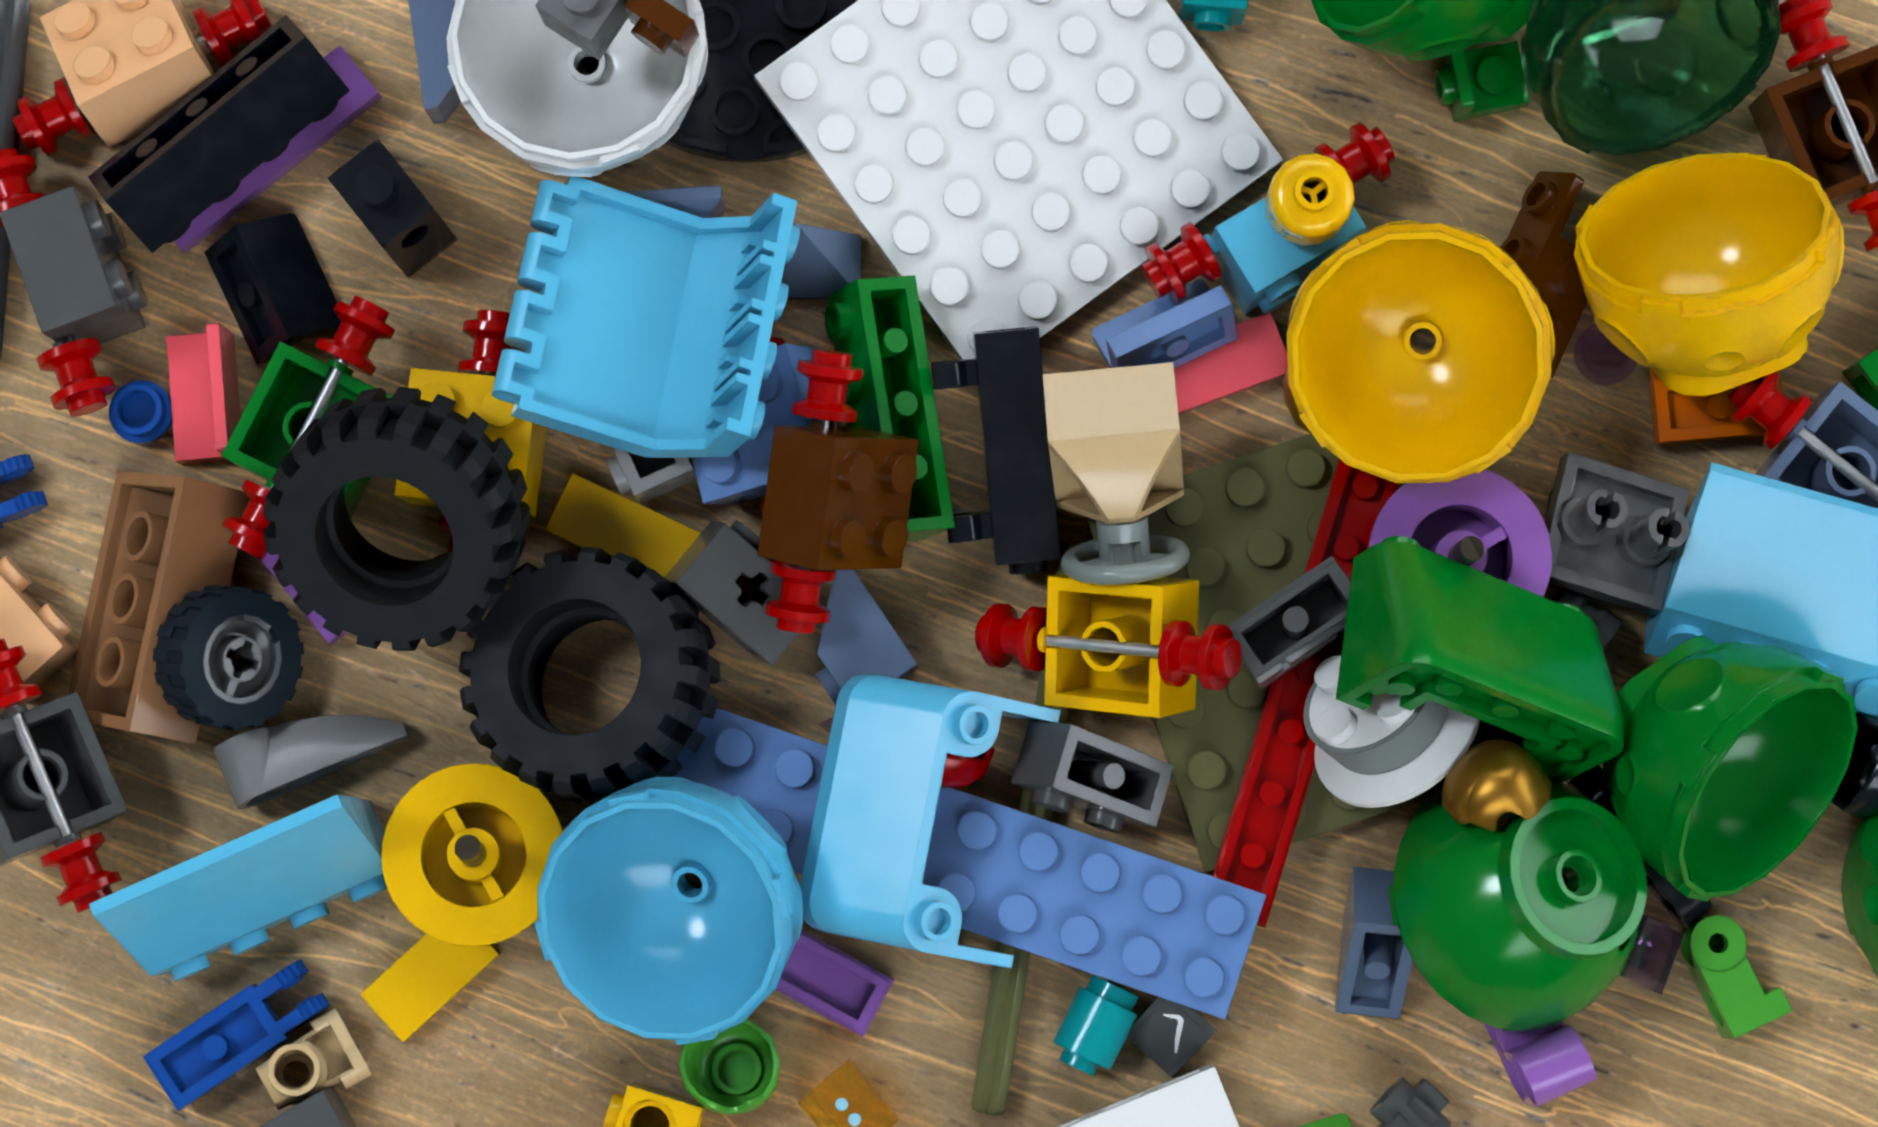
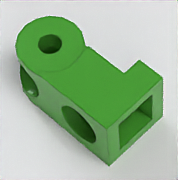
[1680,915,1793,1039]

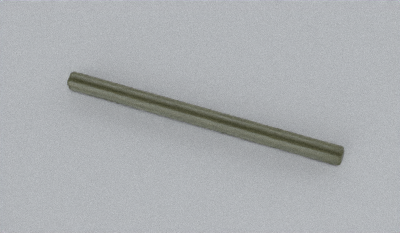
[971,544,1076,1115]

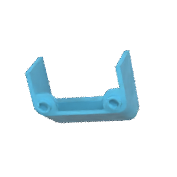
[800,674,1061,968]

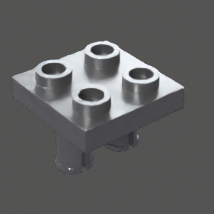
[1545,452,1689,616]

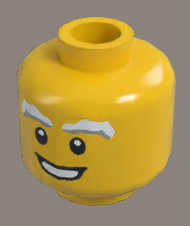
[1265,153,1355,246]

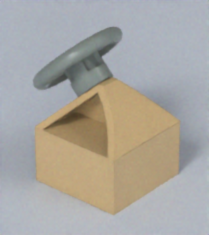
[1043,362,1190,585]

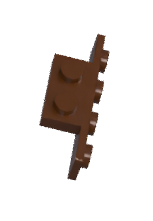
[1500,171,1587,378]

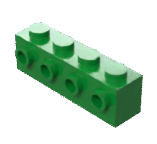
[825,275,955,542]

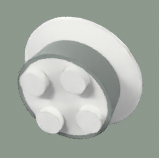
[1303,652,1480,808]

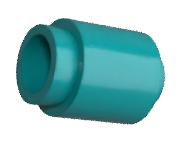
[1053,974,1139,1076]

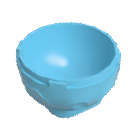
[534,777,803,1046]

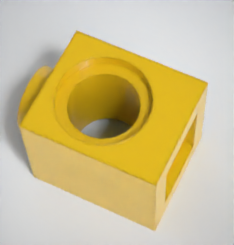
[603,1082,706,1127]

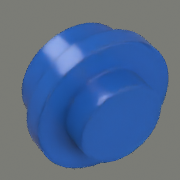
[109,380,172,444]

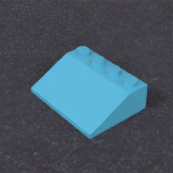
[1644,462,1878,718]
[88,794,387,982]

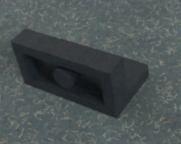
[204,213,341,365]

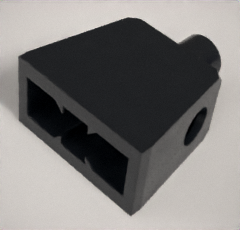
[328,139,458,278]

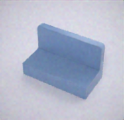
[1092,279,1237,368]

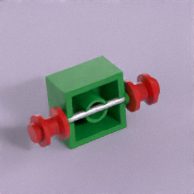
[221,296,395,560]

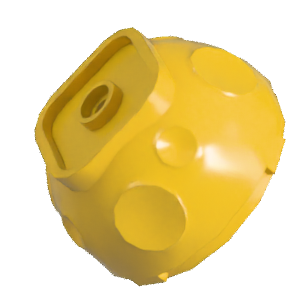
[1574,152,1845,396]
[1286,220,1555,484]

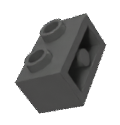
[1011,721,1174,833]

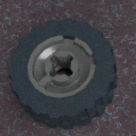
[153,585,304,730]

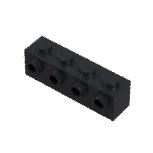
[88,15,350,253]

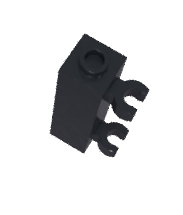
[931,326,1061,575]

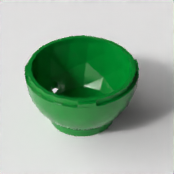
[1389,781,1647,1032]

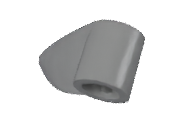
[213,715,409,809]

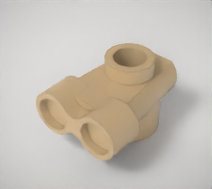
[255,1008,372,1110]

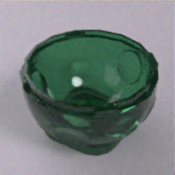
[1521,0,1782,156]

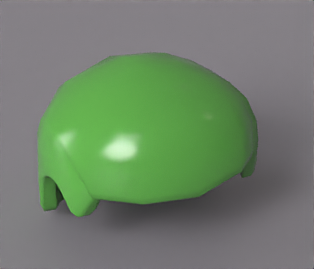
[678,1018,781,1115]

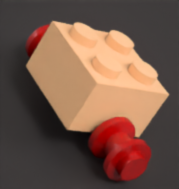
[12,0,273,157]

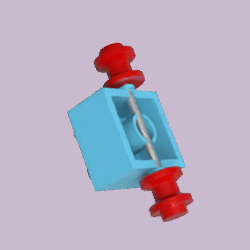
[1141,122,1395,315]

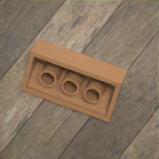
[68,471,249,744]

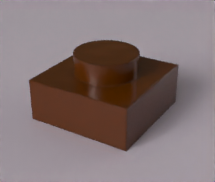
[624,0,699,57]

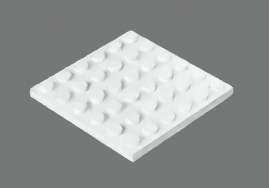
[754,0,1283,360]

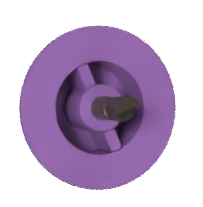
[1368,470,1552,597]

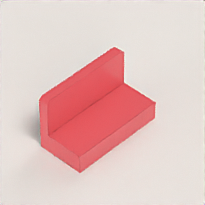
[166,323,241,465]

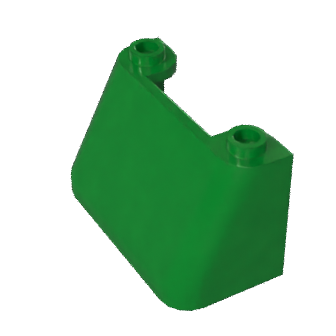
[1336,536,1625,783]

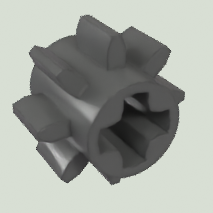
[1370,1077,1451,1127]

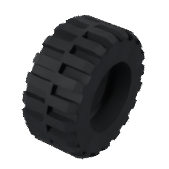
[263,387,530,651]
[459,547,721,803]

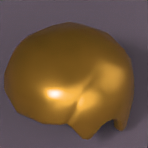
[1442,739,1552,832]

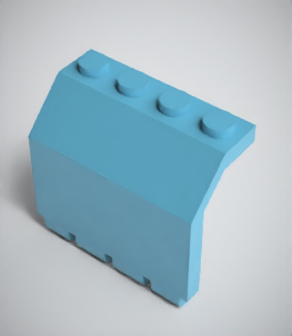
[492,176,800,458]

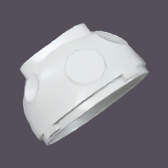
[446,0,708,177]

